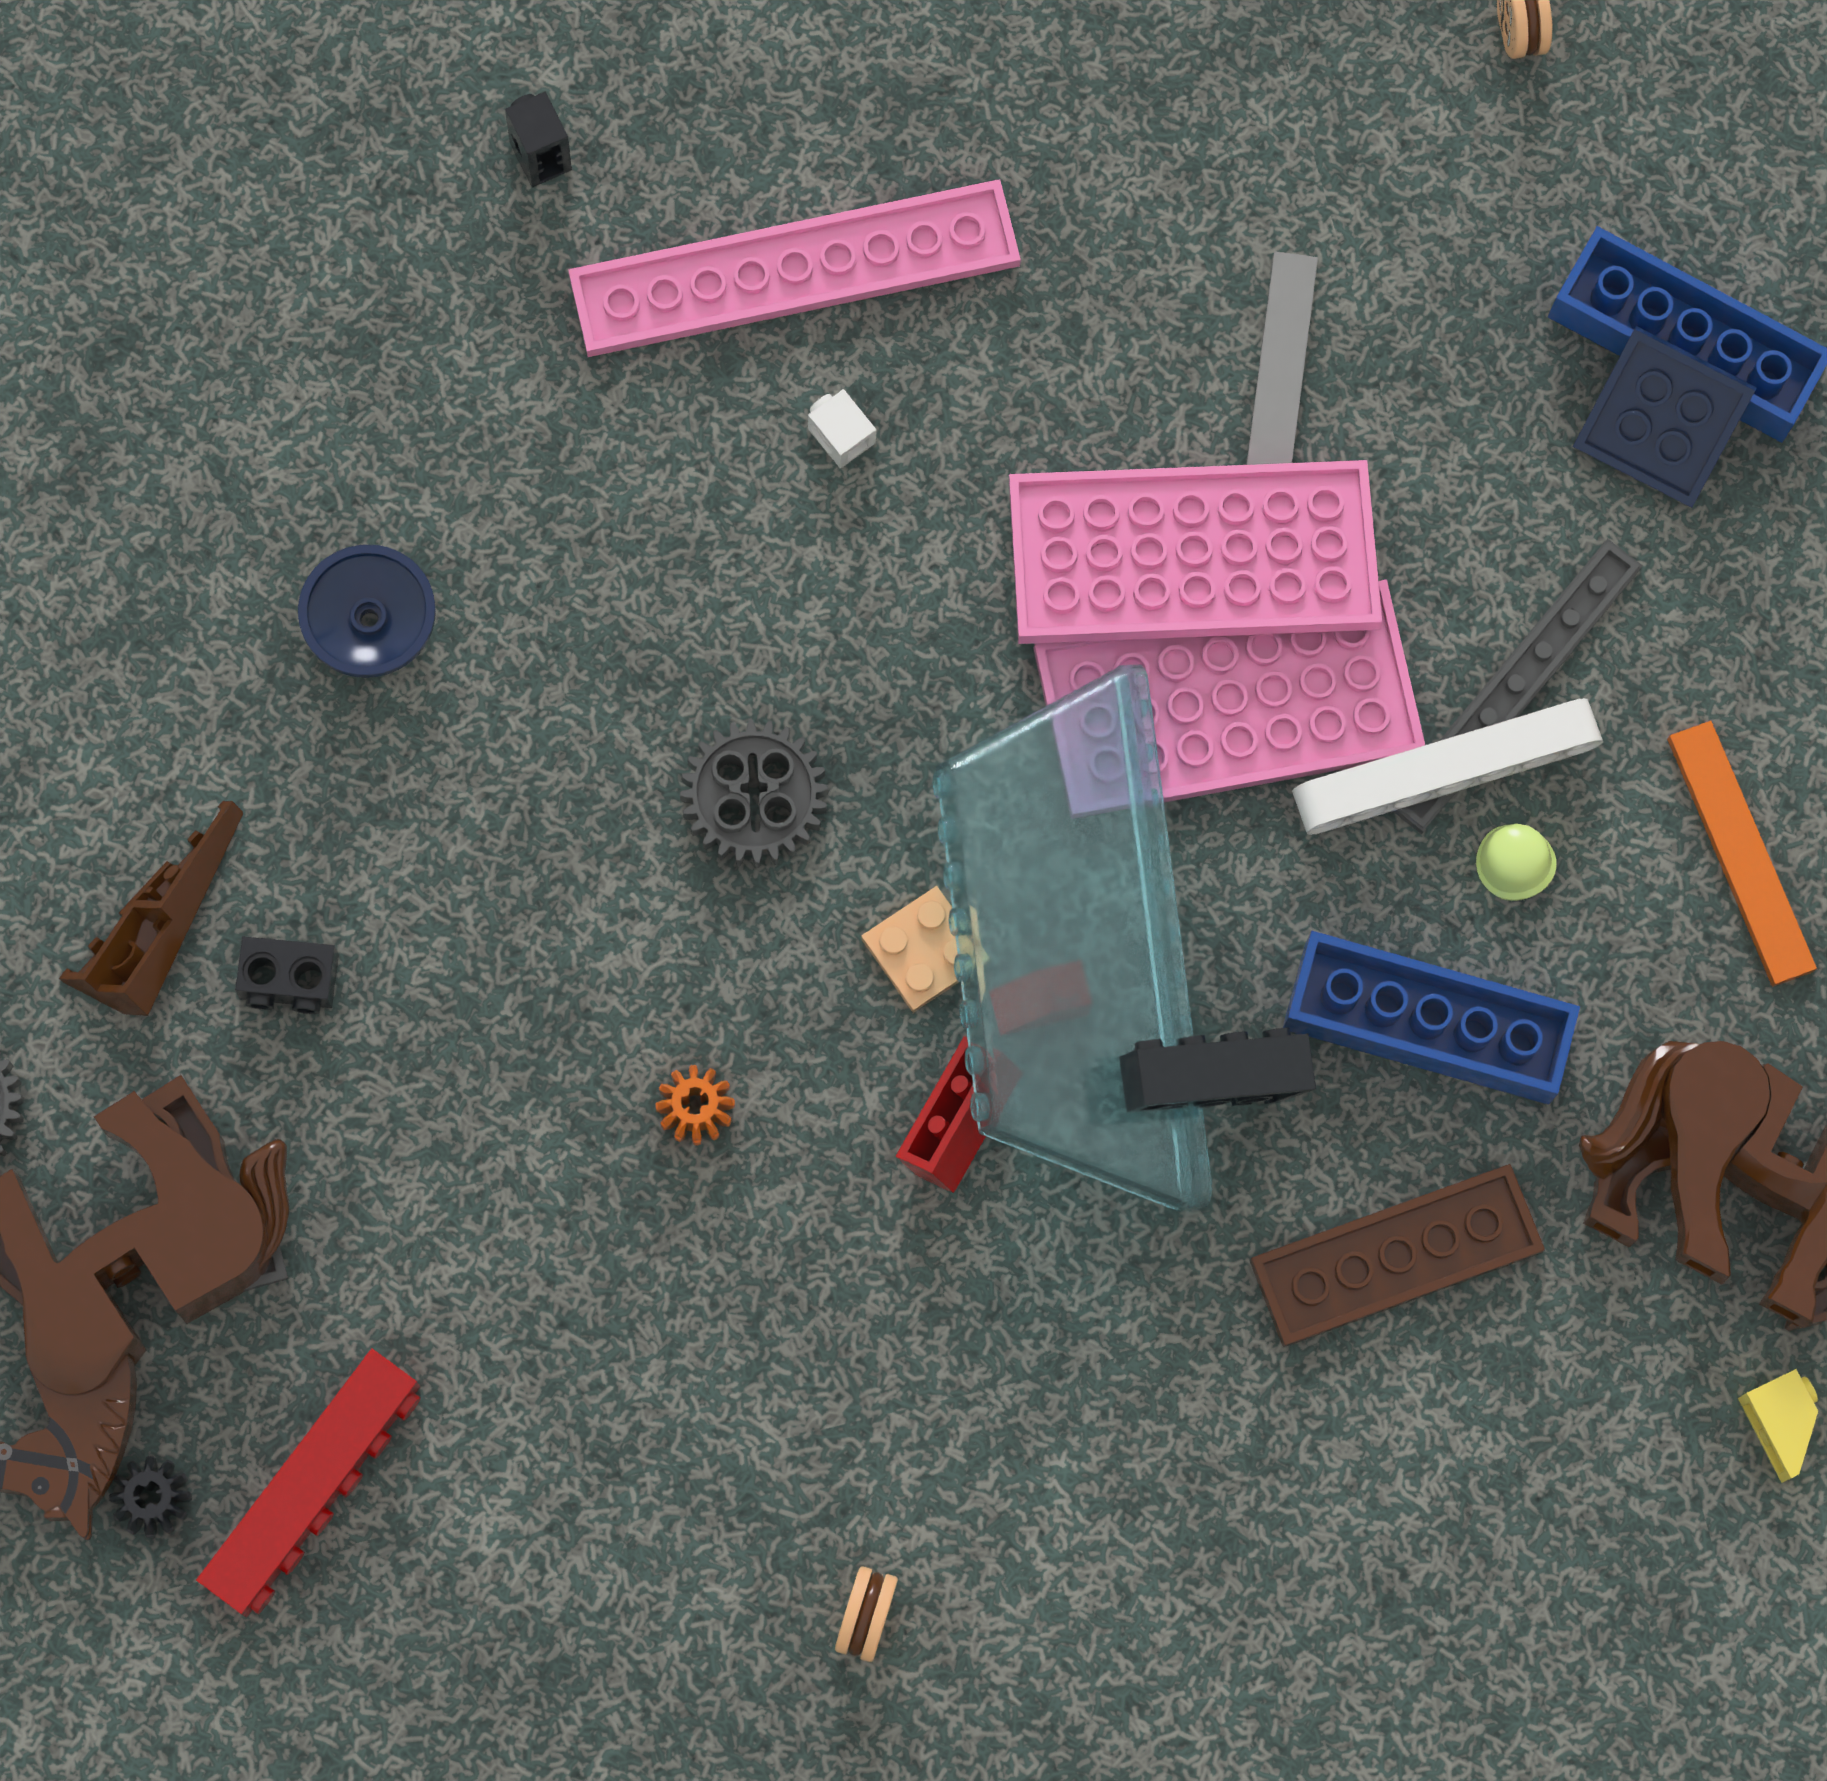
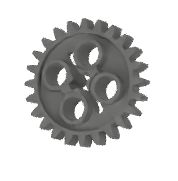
[680,719,828,868]

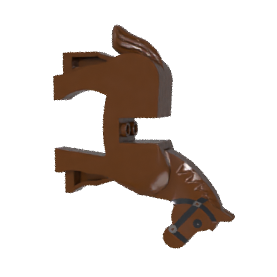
[0,1075,289,1541]

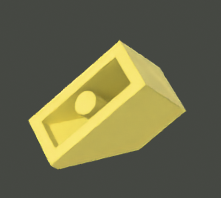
[1738,1369,1818,1483]

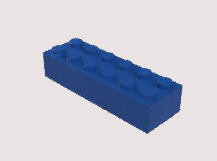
[1548,226,1827,443]
[1283,931,1580,1105]

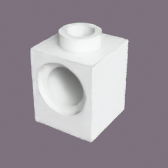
[808,389,876,469]

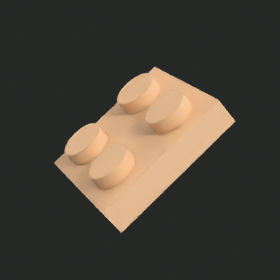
[861,886,989,1013]

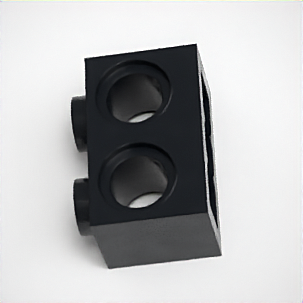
[235,936,339,1014]

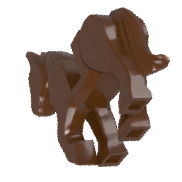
[1579,1041,1827,1331]

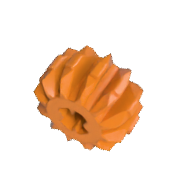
[655,1065,735,1145]

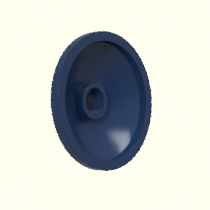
[298,544,436,678]

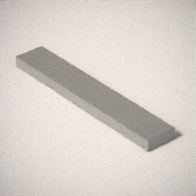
[1246,251,1318,465]

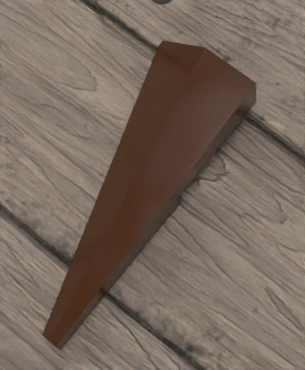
[59,801,243,1016]

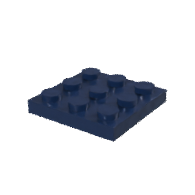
[1573,326,1757,508]

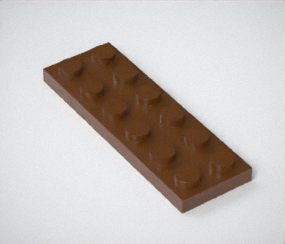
[1249,1164,1545,1348]

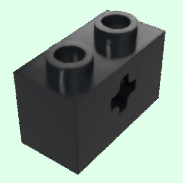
[505,91,572,188]

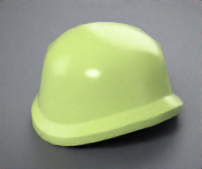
[1476,824,1556,901]

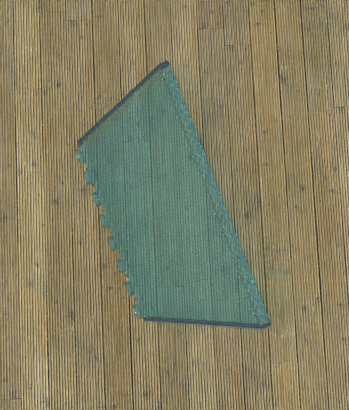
[932,664,1212,1212]

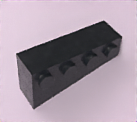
[1119,1028,1316,1112]

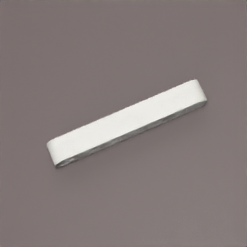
[1292,698,1603,835]

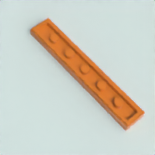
[1667,721,1817,987]

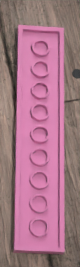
[568,179,1021,357]

